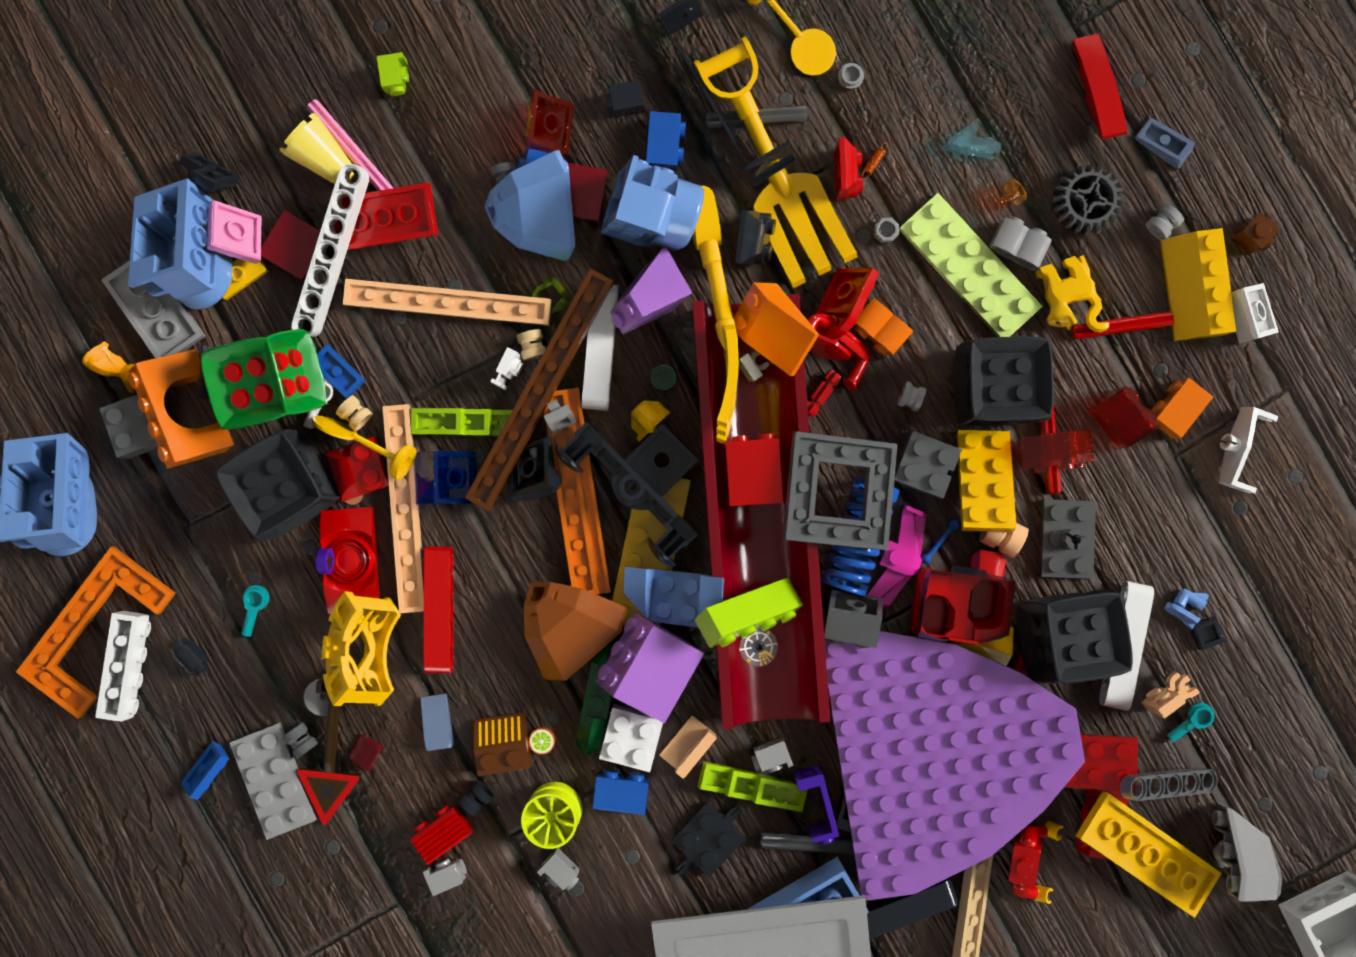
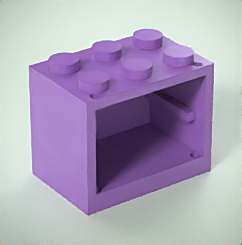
[596,613,704,723]

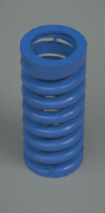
[821,476,900,596]

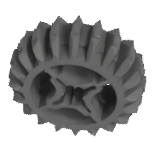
[1052,164,1124,236]

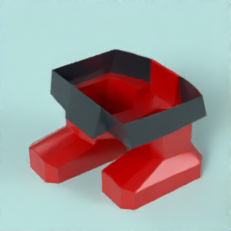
[909,549,1016,644]

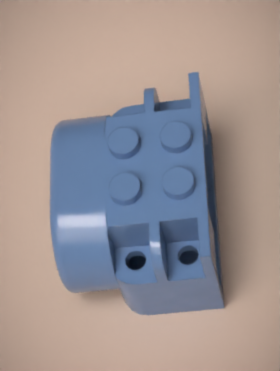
[600,155,704,251]
[128,179,233,310]
[0,433,97,556]

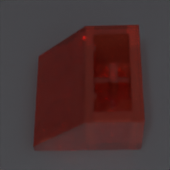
[1087,386,1160,449]

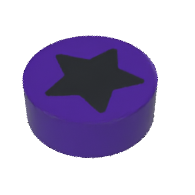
[315,548,335,574]

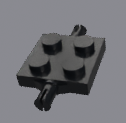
[672,802,745,878]

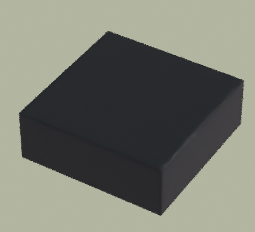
[1191,617,1226,651]

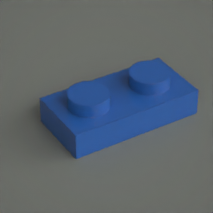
[317,344,366,399]
[181,741,229,800]

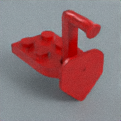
[808,267,879,391]

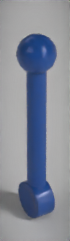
[921,520,959,564]

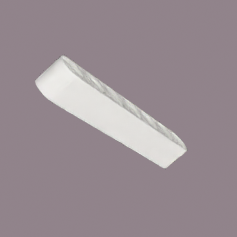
[292,164,369,338]

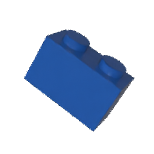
[646,111,686,171]
[593,769,649,815]

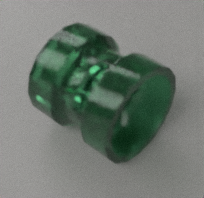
[650,364,676,392]

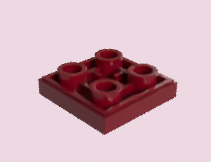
[568,163,608,222]
[261,210,320,281]

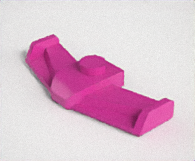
[866,505,927,609]

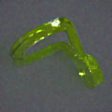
[532,277,569,314]

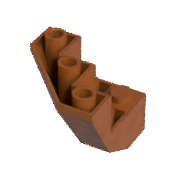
[523,582,628,681]

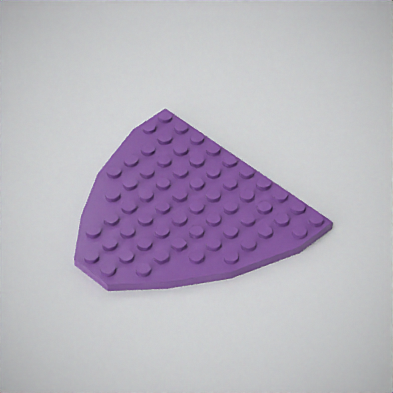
[824,631,1085,901]

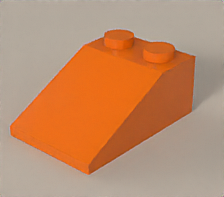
[733,282,819,376]

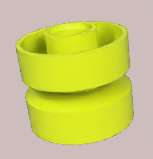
[521,782,583,849]

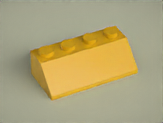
[1160,228,1236,341]

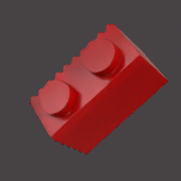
[410,805,474,865]

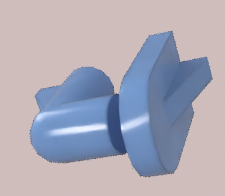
[1164,589,1209,630]

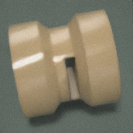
[516,329,546,361]
[336,395,373,432]

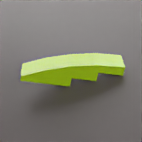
[411,408,513,436]
[697,761,808,812]

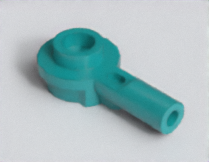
[241,585,270,637]
[1166,702,1215,743]

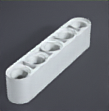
[582,285,619,411]
[1099,581,1154,711]

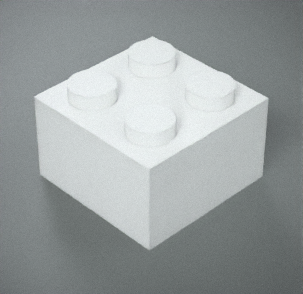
[599,704,663,772]

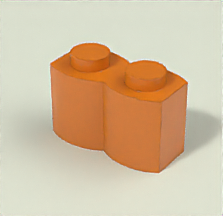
[853,298,913,357]

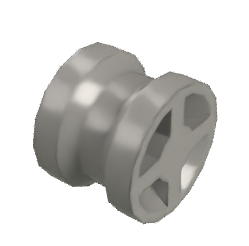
[897,381,926,412]

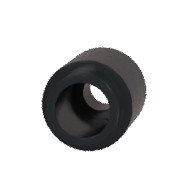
[170,637,210,676]

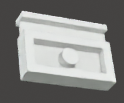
[490,347,524,390]

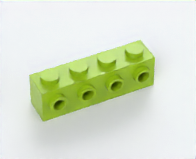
[694,578,803,648]

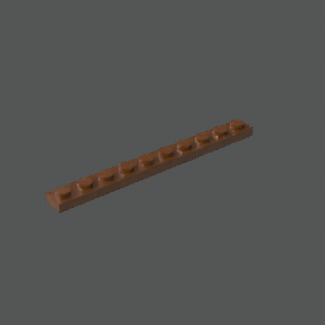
[465,268,615,511]

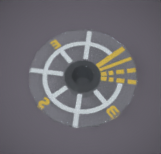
[739,628,778,666]

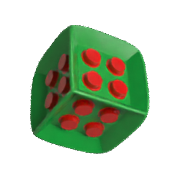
[201,329,326,430]

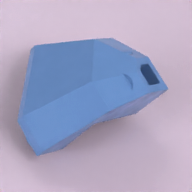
[484,150,575,261]

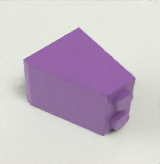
[610,247,692,334]

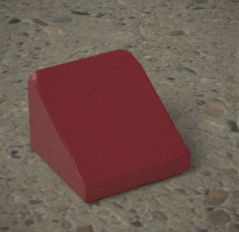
[348,734,384,771]

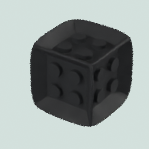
[954,337,1054,425]
[215,429,340,541]
[1017,590,1133,684]

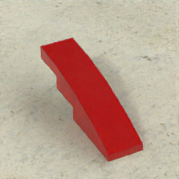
[1072,33,1128,140]

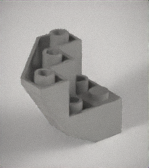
[1212,803,1282,902]

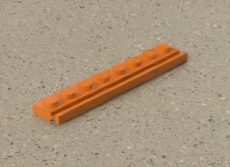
[544,387,611,595]

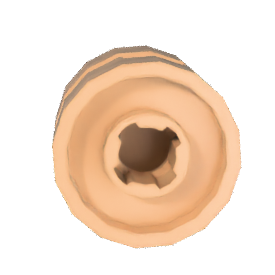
[979,523,1029,558]

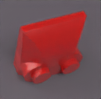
[833,137,863,201]
[325,437,389,502]

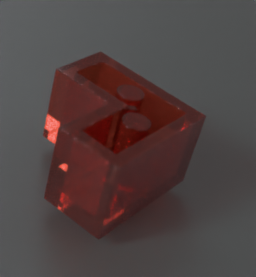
[1020,430,1095,474]

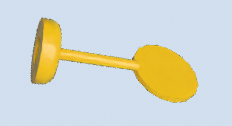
[746,0,836,76]
[312,416,417,480]

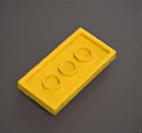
[956,430,1017,532]

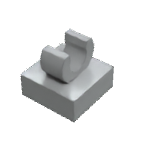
[738,351,769,382]
[544,399,577,434]

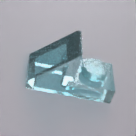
[944,119,1001,159]

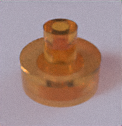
[999,178,1027,205]

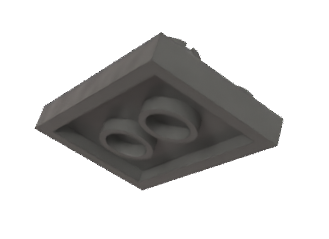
[1039,499,1096,579]

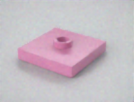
[207,200,262,264]

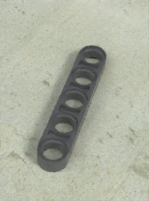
[1120,767,1218,801]

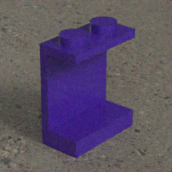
[792,765,839,845]

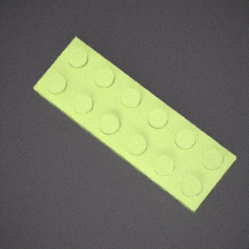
[899,193,1043,337]

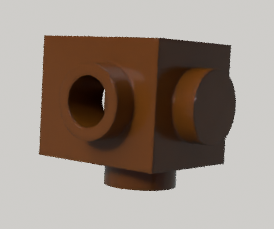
[1231,212,1279,254]

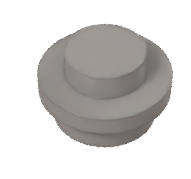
[838,63,864,90]

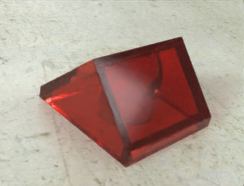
[525,89,574,155]

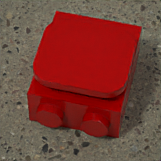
[726,434,785,506]

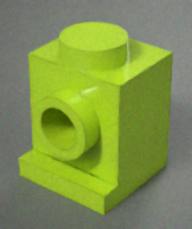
[377,52,409,96]

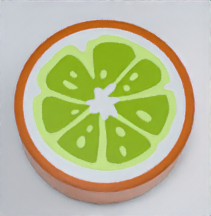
[529,727,555,754]

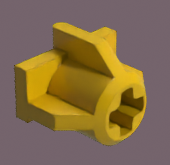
[631,400,670,442]

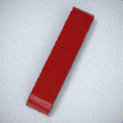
[424,546,454,674]

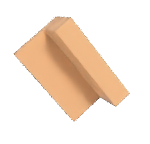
[659,715,717,779]

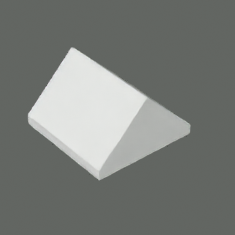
[1231,283,1279,344]

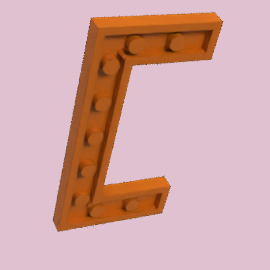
[16,547,176,719]

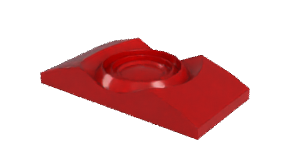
[320,507,380,614]

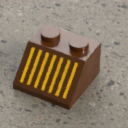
[474,712,533,776]

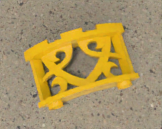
[322,591,401,706]

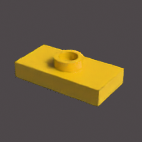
[223,259,269,301]

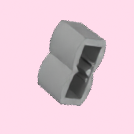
[988,216,1052,271]

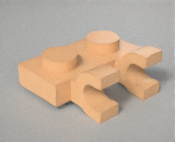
[1141,671,1200,718]

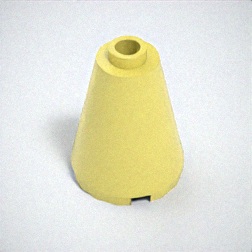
[280,113,354,184]

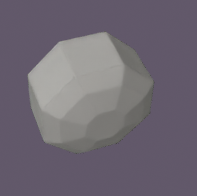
[874,217,899,243]

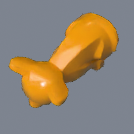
[82,341,135,393]

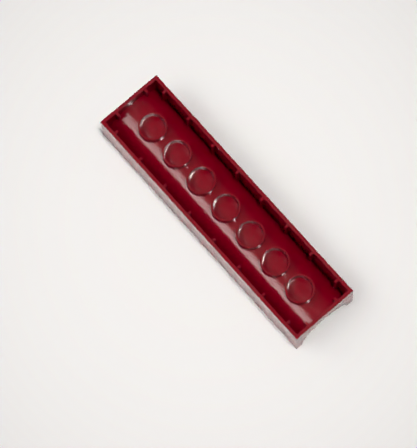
[692,294,830,729]

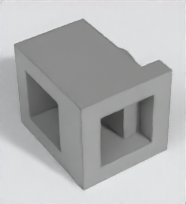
[751,737,793,773]
[537,848,579,891]
[423,858,467,896]

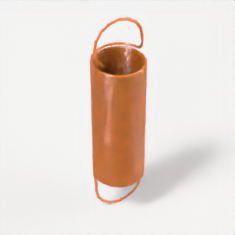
[862,143,887,180]

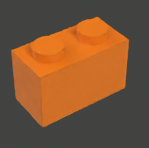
[1149,378,1213,439]

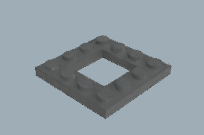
[782,431,897,550]

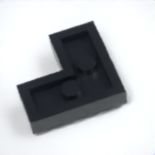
[179,152,240,193]

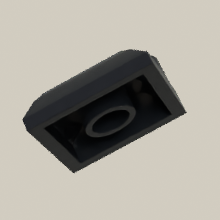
[735,210,776,266]
[508,437,562,501]

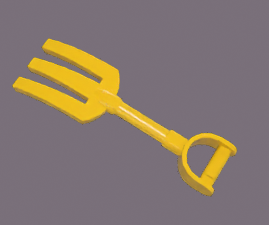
[693,36,857,288]
[692,186,739,444]

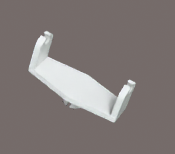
[1219,407,1278,494]

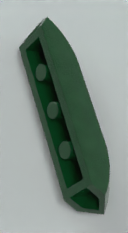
[576,632,623,755]

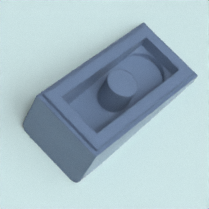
[1135,117,1195,169]
[421,693,454,751]

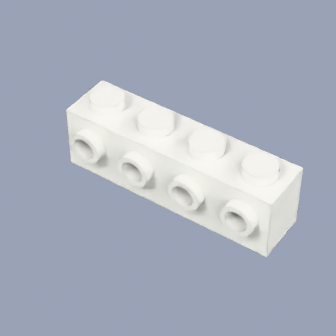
[95,611,151,722]

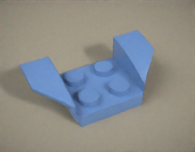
[624,567,724,628]

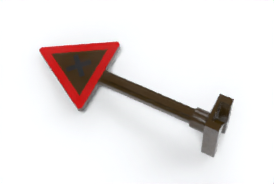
[297,673,360,825]

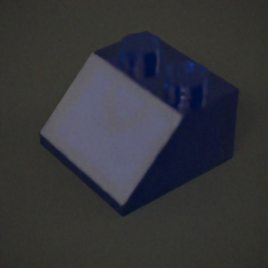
[415,451,476,504]

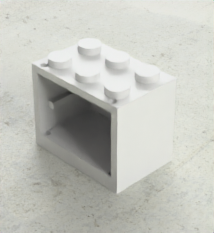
[1278,871,1356,957]

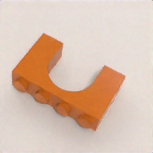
[128,349,234,469]

